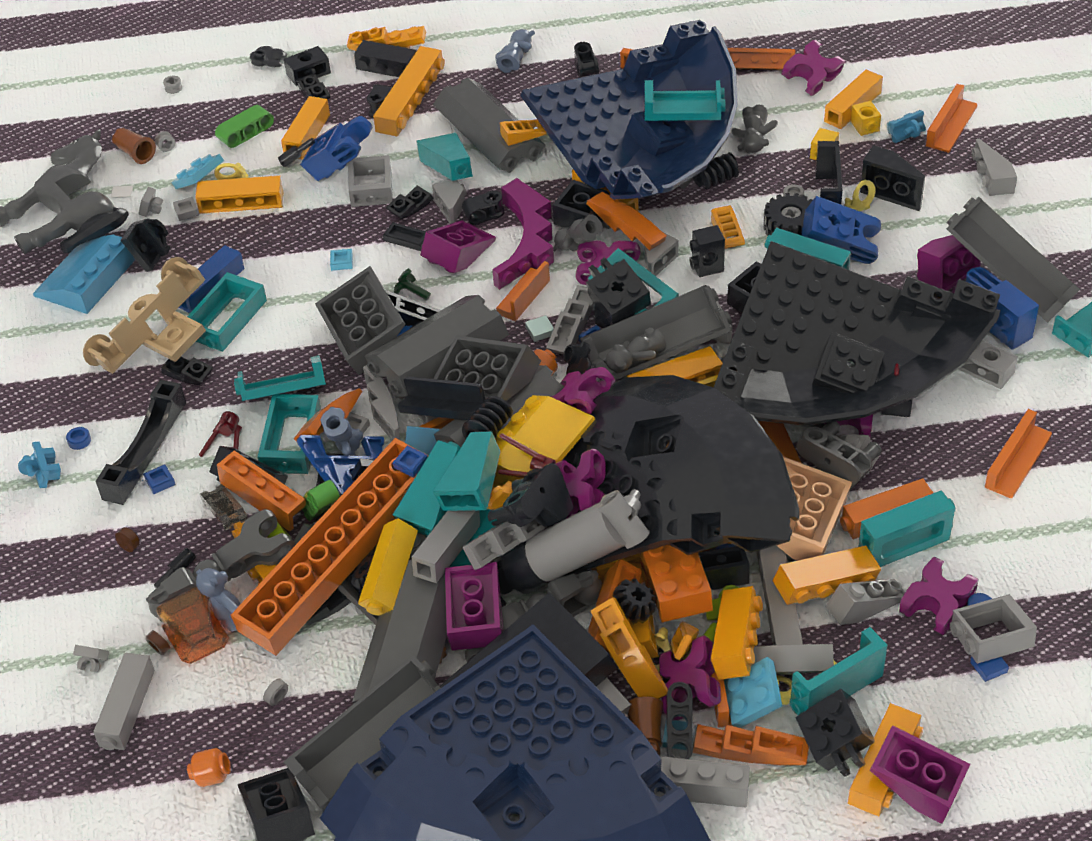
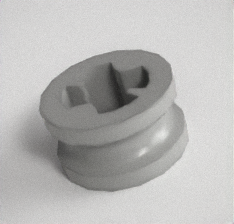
[163,75,182,94]
[155,131,176,152]

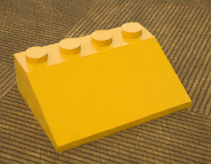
[494,395,595,483]

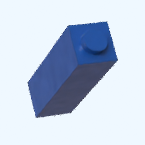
[178,245,245,313]

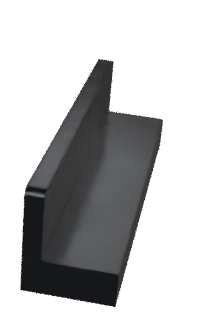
[397,376,486,420]

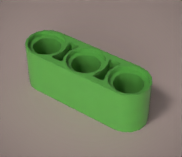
[215,105,274,148]
[302,480,340,521]

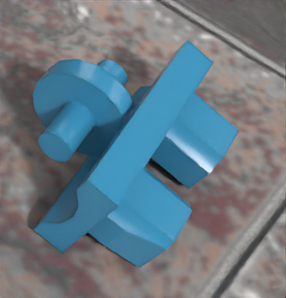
[887,110,926,143]
[18,441,61,488]

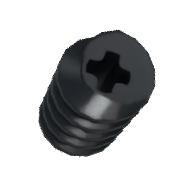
[693,152,739,190]
[462,396,513,439]

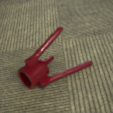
[199,411,242,457]
[498,433,556,477]

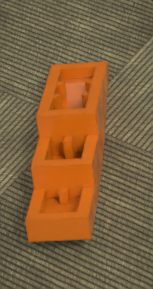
[586,192,667,251]
[294,388,363,442]
[692,724,809,765]

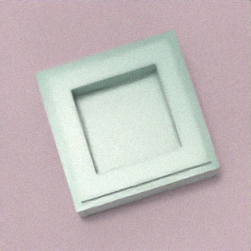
[525,315,554,342]

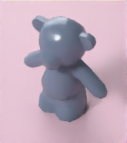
[495,29,535,73]
[320,407,363,456]
[196,568,240,632]

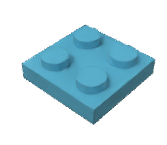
[171,154,224,189]
[724,657,782,728]

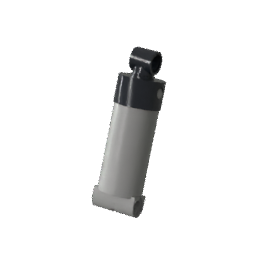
[497,489,649,595]

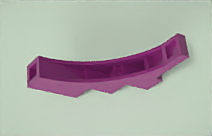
[492,178,554,290]

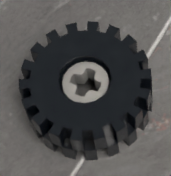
[763,193,813,236]

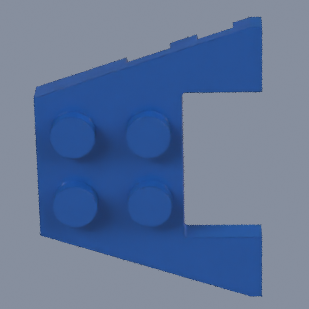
[297,435,384,496]

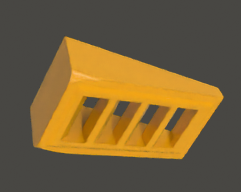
[500,119,547,146]
[711,205,745,249]
[670,621,699,660]

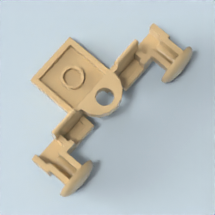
[83,257,206,374]

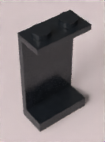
[815,141,843,204]

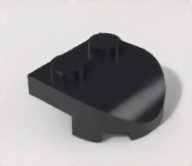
[120,218,170,272]

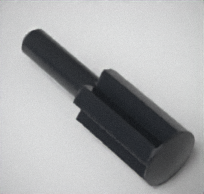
[278,138,315,167]
[154,548,196,589]

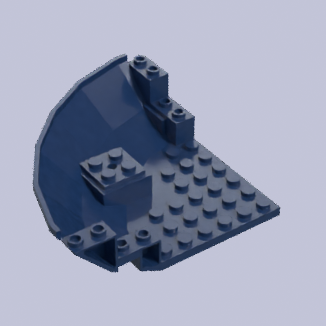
[520,20,738,199]
[320,625,711,841]

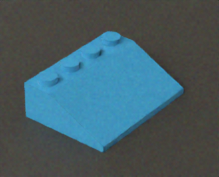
[33,235,136,314]

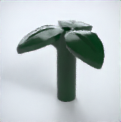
[393,268,431,301]

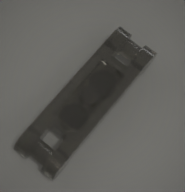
[200,484,248,530]

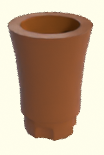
[112,128,156,164]
[628,697,663,755]

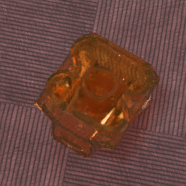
[156,587,229,664]

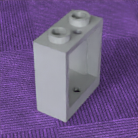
[348,155,393,207]
[950,594,1037,664]

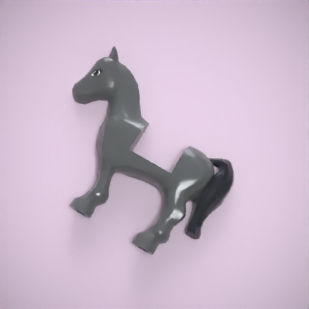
[0,129,129,255]

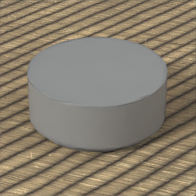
[783,184,804,197]
[263,678,288,706]

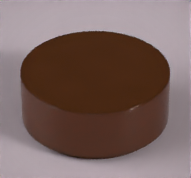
[115,527,140,552]
[145,630,171,655]

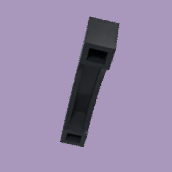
[95,379,186,505]

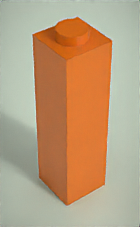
[840,478,933,539]

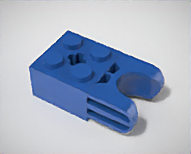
[300,116,373,181]
[802,196,881,264]
[966,267,1039,350]

